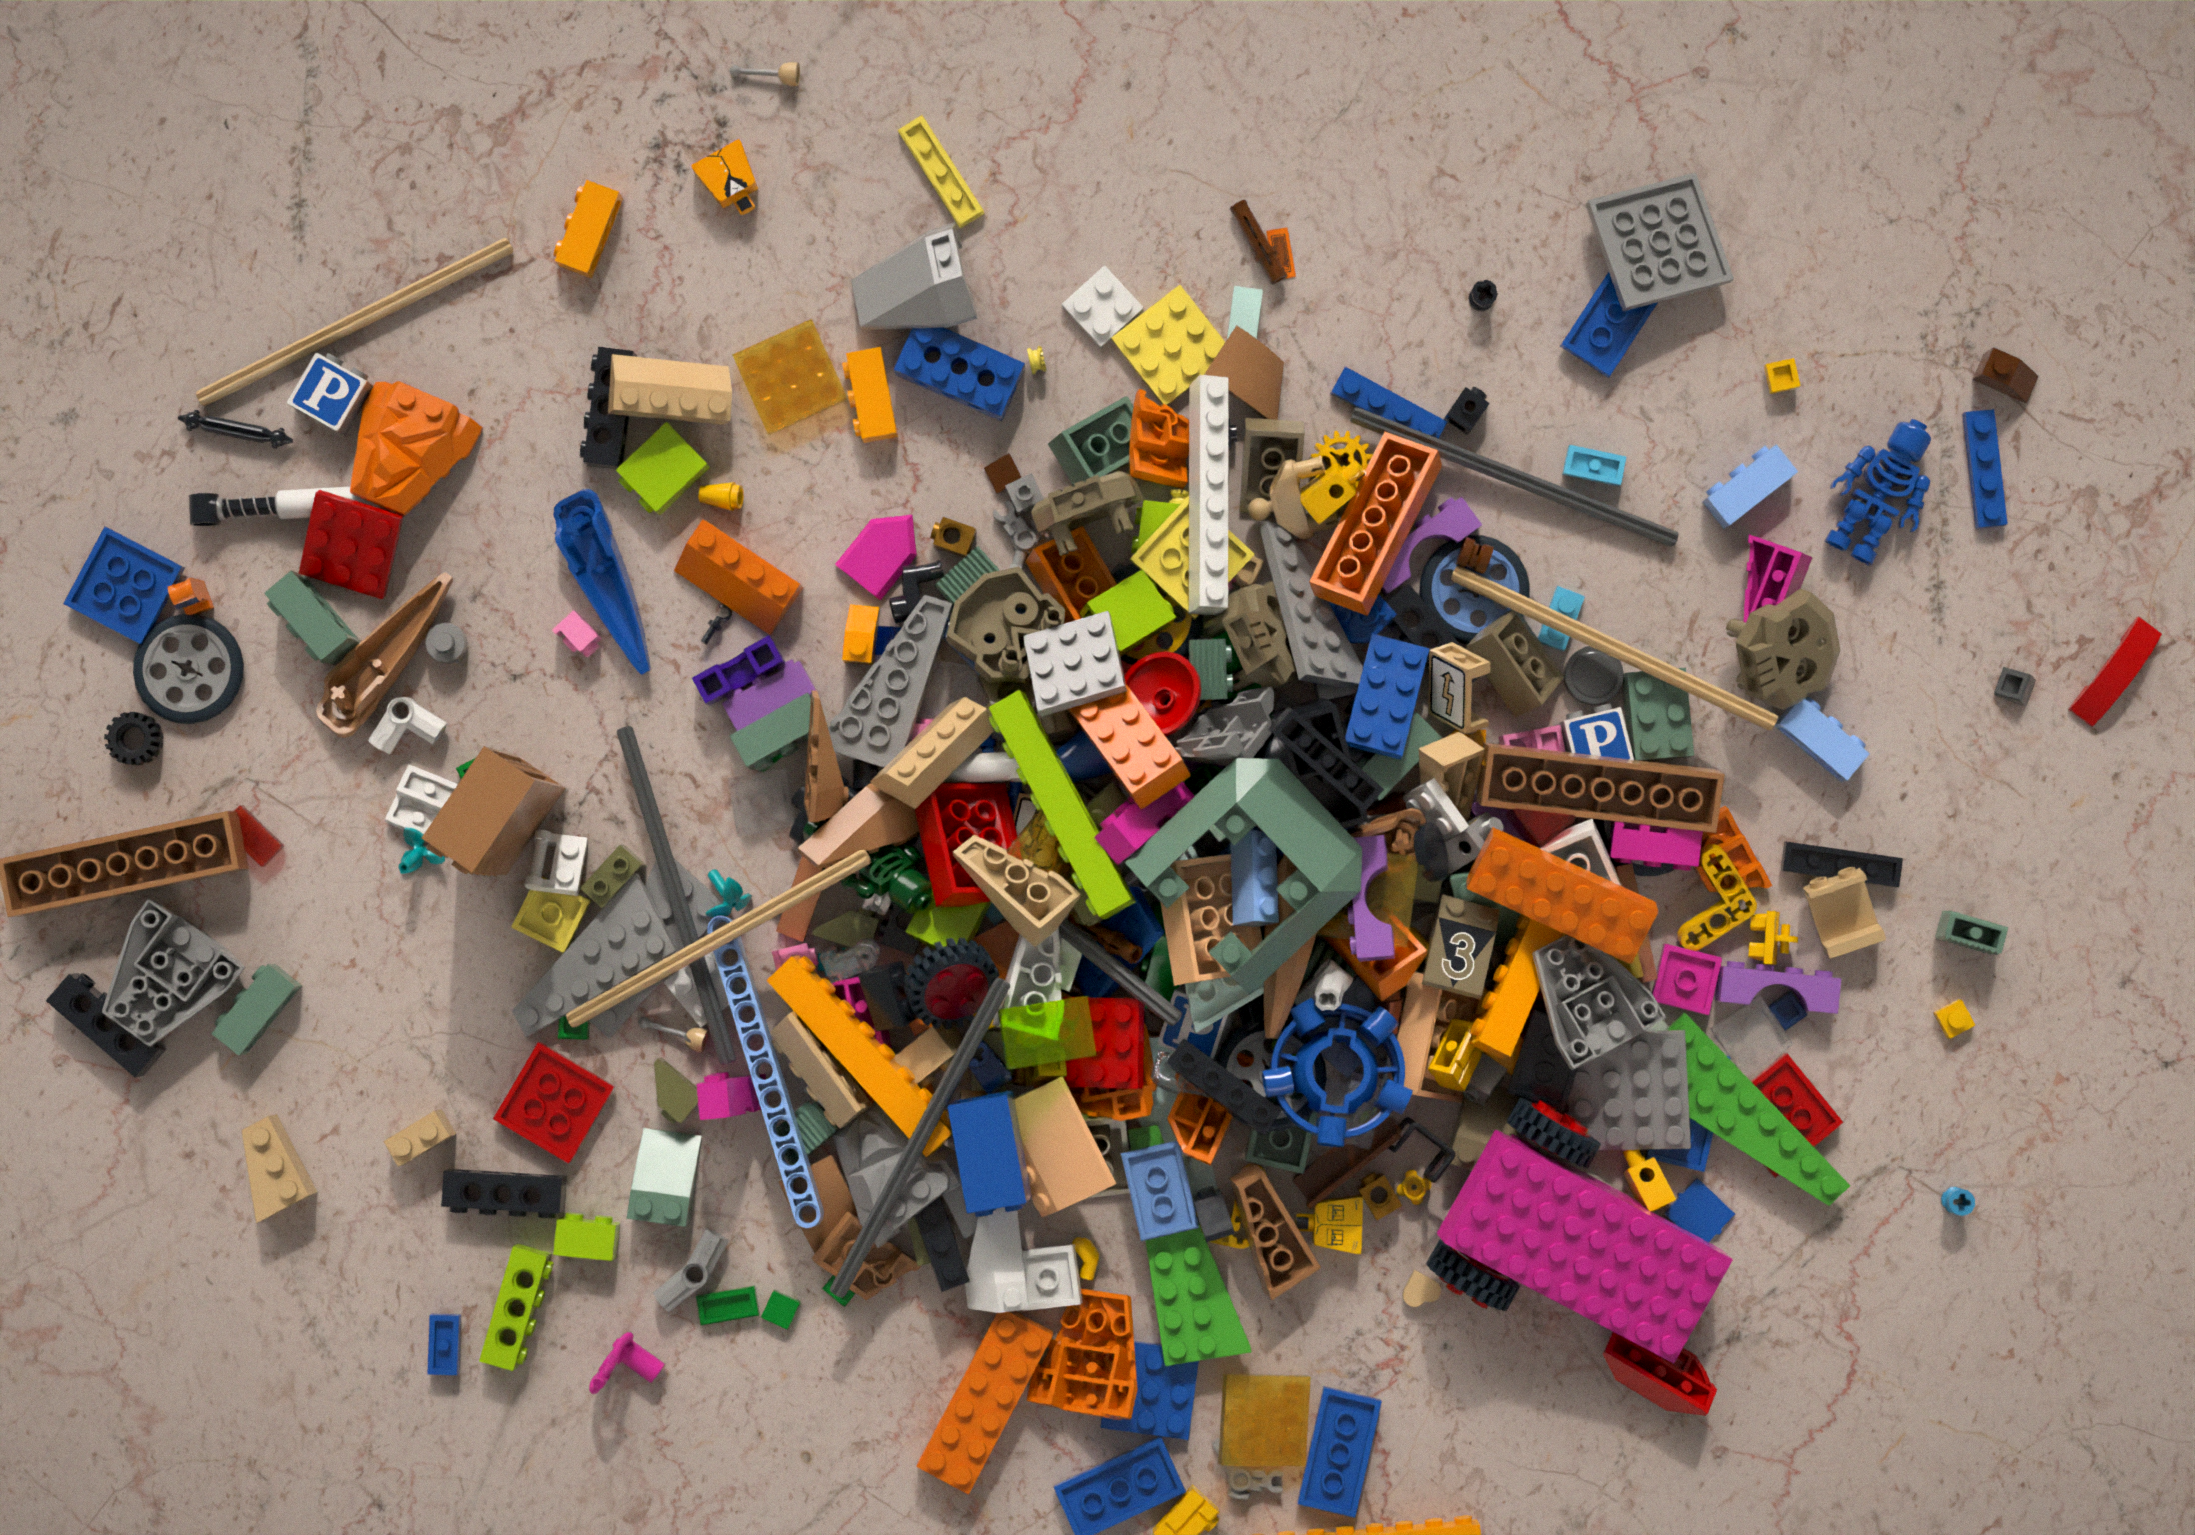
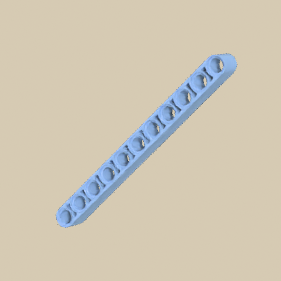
[707,916,824,1228]

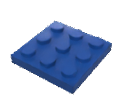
[63,526,185,644]
[1100,1341,1199,1440]

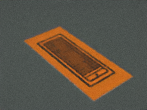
[1266,227,1296,279]

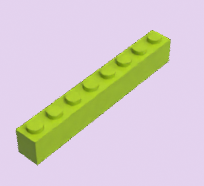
[988,690,1136,919]

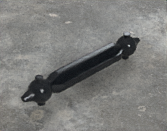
[178,410,293,449]

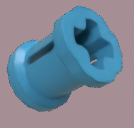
[1941,1187,1975,1216]

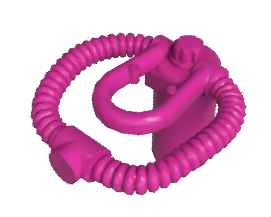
[589,1332,665,1394]

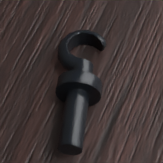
[701,604,732,645]

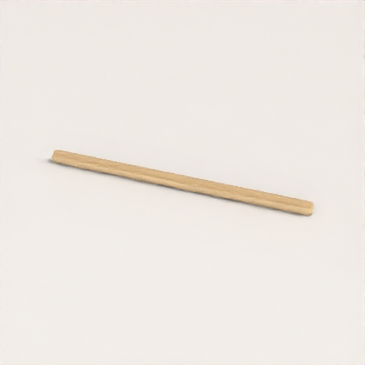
[196,238,513,406]
[1451,566,1778,731]
[566,850,871,1027]

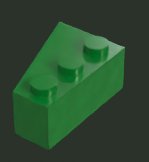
[1139,902,1180,1009]

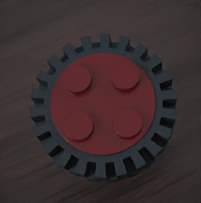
[904,938,1000,1030]

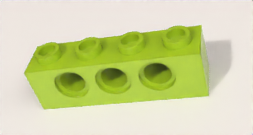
[479,1244,554,1371]

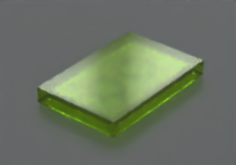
[998,996,1096,1070]

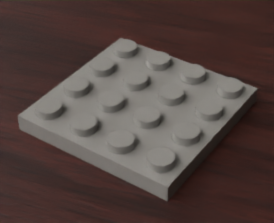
[1585,173,1734,311]
[1568,1030,1691,1150]

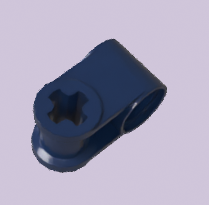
[968,1039,1014,1094]

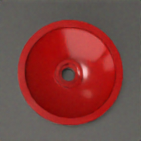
[1124,652,1201,737]

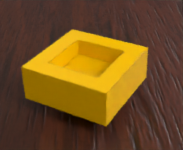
[1764,358,1801,394]
[1933,999,1976,1039]

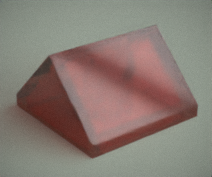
[1506,808,1575,848]

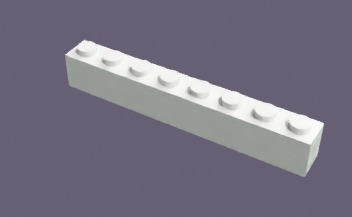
[1189,375,1228,616]

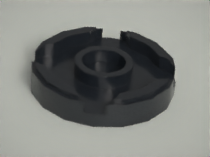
[1414,822,1448,882]

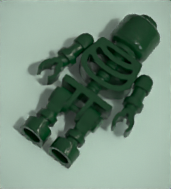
[803,804,933,914]

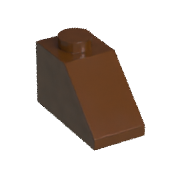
[1972,347,2038,403]

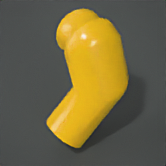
[1072,1237,1099,1280]

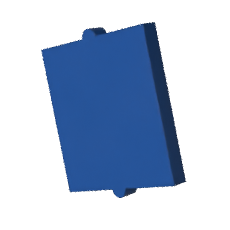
[1664,1178,1735,1242]

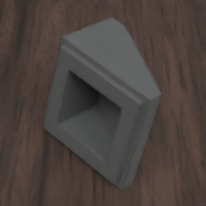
[1994,667,2036,706]

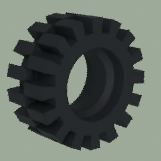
[104,712,164,766]

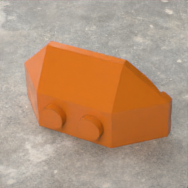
[1167,1053,1254,1166]

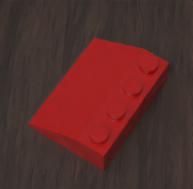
[915,783,1023,907]

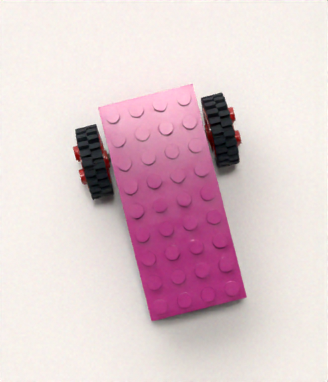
[1426,1098,1733,1363]

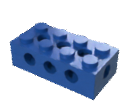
[894,327,1025,421]

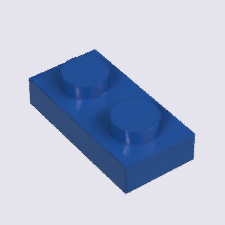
[427,1313,461,1375]

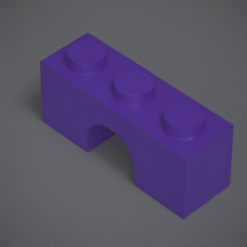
[692,635,785,706]

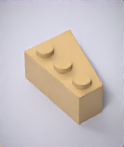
[1418,732,1485,822]
[894,1023,963,1089]
[241,1114,317,1223]

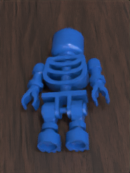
[1824,419,1931,566]

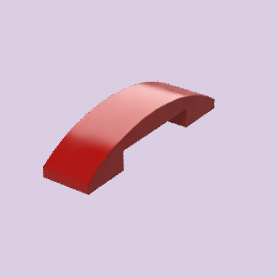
[2068,616,2162,727]

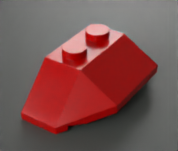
[1603,1331,1717,1416]

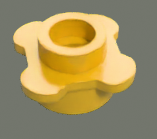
[1396,1170,1432,1205]

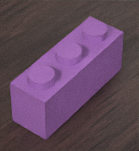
[722,659,818,731]

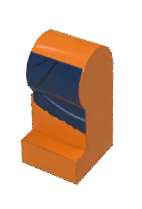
[168,577,214,615]

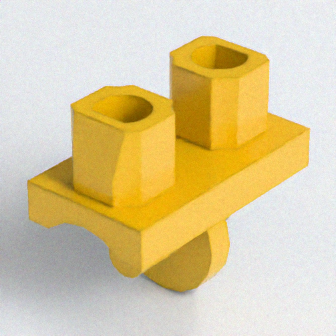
[1748,911,1798,965]

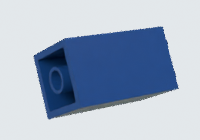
[948,1090,1032,1217]

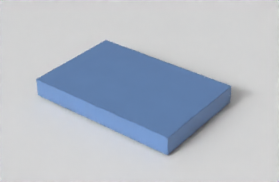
[1121,1140,1199,1241]

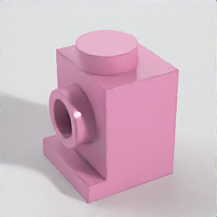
[552,610,602,657]
[772,943,819,971]

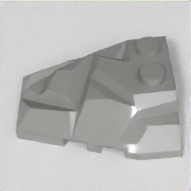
[1166,686,1274,766]
[832,1101,961,1248]

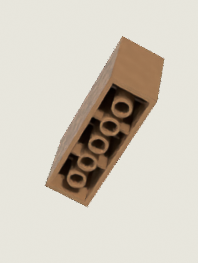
[422,746,566,877]

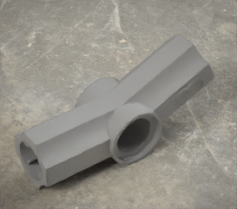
[653,1228,729,1312]

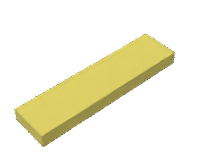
[898,115,985,229]

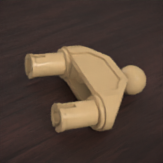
[1248,456,1339,539]

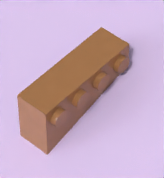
[1229,1163,1321,1300]

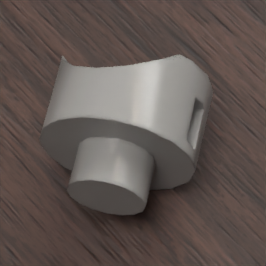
[425,623,468,664]

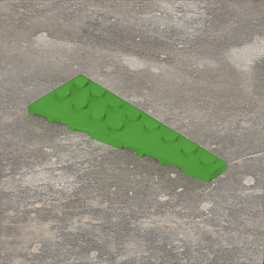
[1665,1013,1850,1206]
[1128,1125,1252,1366]

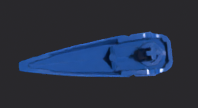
[553,489,651,675]

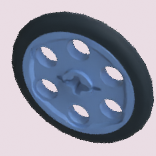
[1420,535,1530,644]

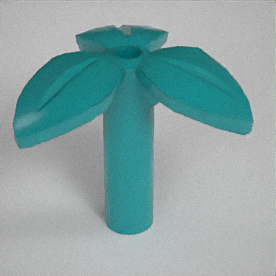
[398,828,445,874]
[705,869,752,918]

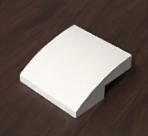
[385,764,458,834]

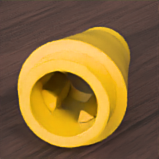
[698,482,744,511]

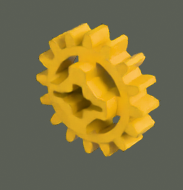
[1310,431,1373,488]

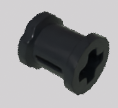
[1469,280,1498,311]

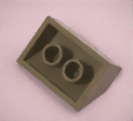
[1466,609,1564,717]

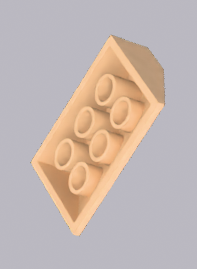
[1160,854,1262,986]
[1388,972,1480,1103]
[1014,1076,1116,1217]

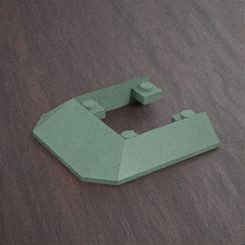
[1125,758,1362,994]

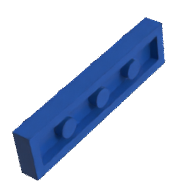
[1330,366,1447,439]
[1962,409,2008,529]

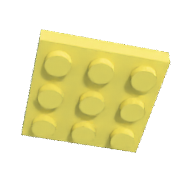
[1111,285,1225,406]
[1130,496,1255,620]

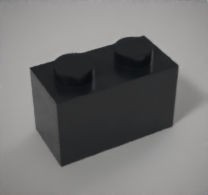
[858,961,918,1031]

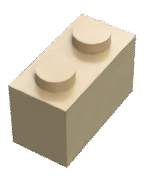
[383,1109,456,1167]

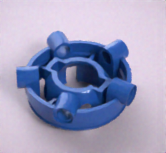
[1262,998,1413,1148]

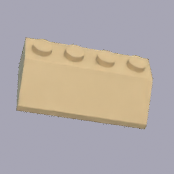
[608,354,732,425]
[871,697,993,809]
[770,1012,873,1128]

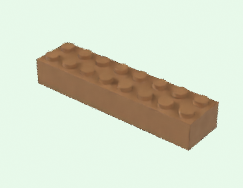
[1476,743,1725,833]
[0,811,249,917]

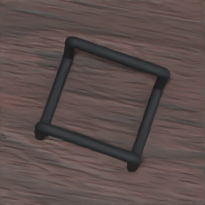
[1388,1117,1456,1183]

